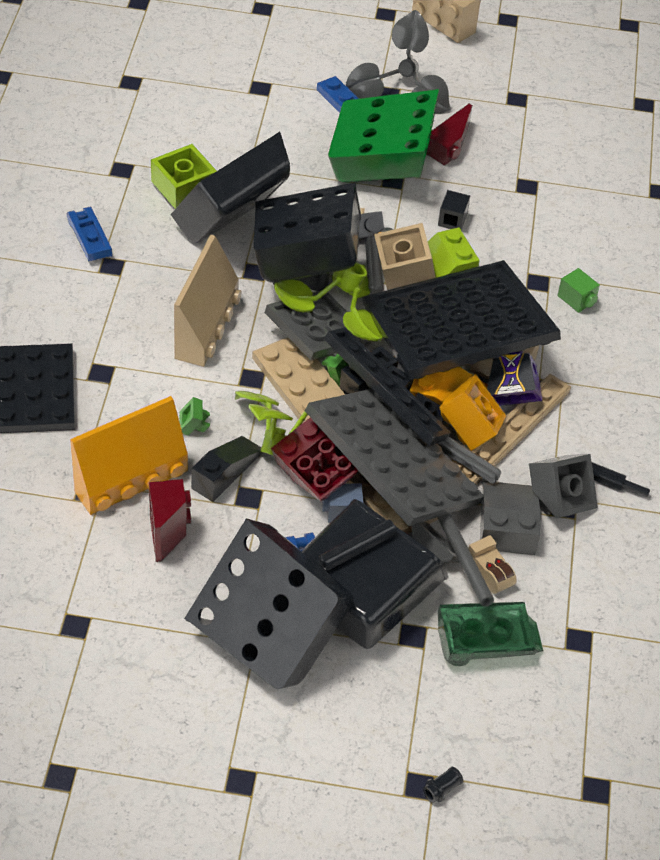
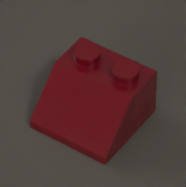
[149,479,191,562]

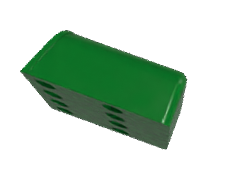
[328,89,439,182]

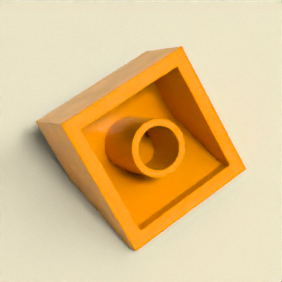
[439,374,507,451]

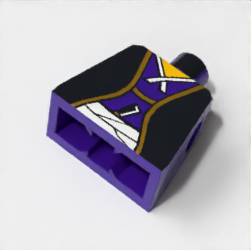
[487,351,542,406]

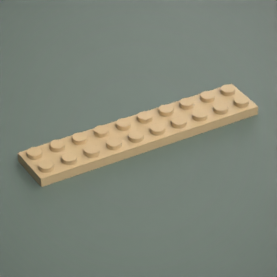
[252,337,438,534]

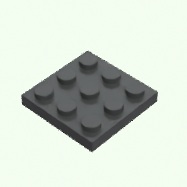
[264,290,370,360]

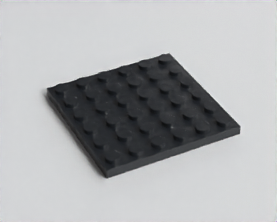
[362,260,561,380]

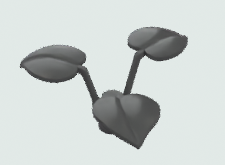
[346,10,450,113]

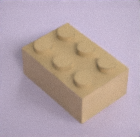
[412,0,481,43]

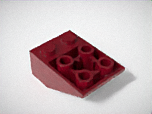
[271,418,359,502]

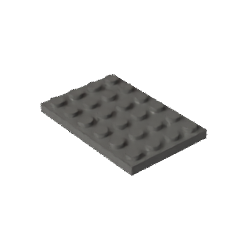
[304,389,483,526]

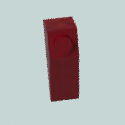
[426,103,473,166]

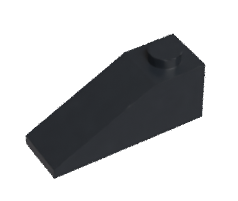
[191,436,263,502]

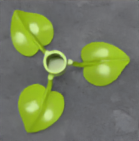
[274,262,383,341]
[235,391,308,455]

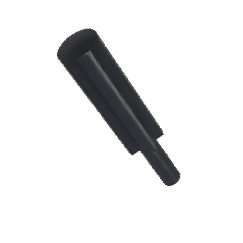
[592,462,650,497]

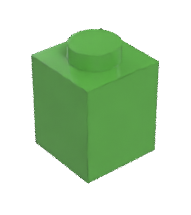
[557,268,600,313]

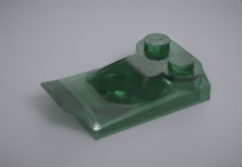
[438,602,543,666]

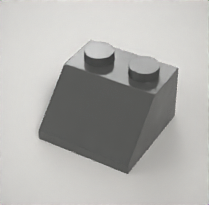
[529,454,598,518]

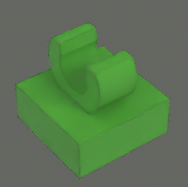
[322,354,349,387]
[179,397,210,436]

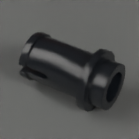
[423,766,463,803]

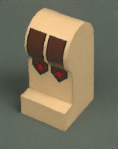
[469,535,517,594]

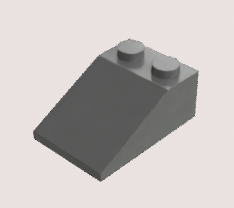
[480,480,541,555]

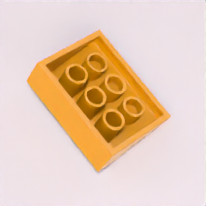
[70,396,188,515]

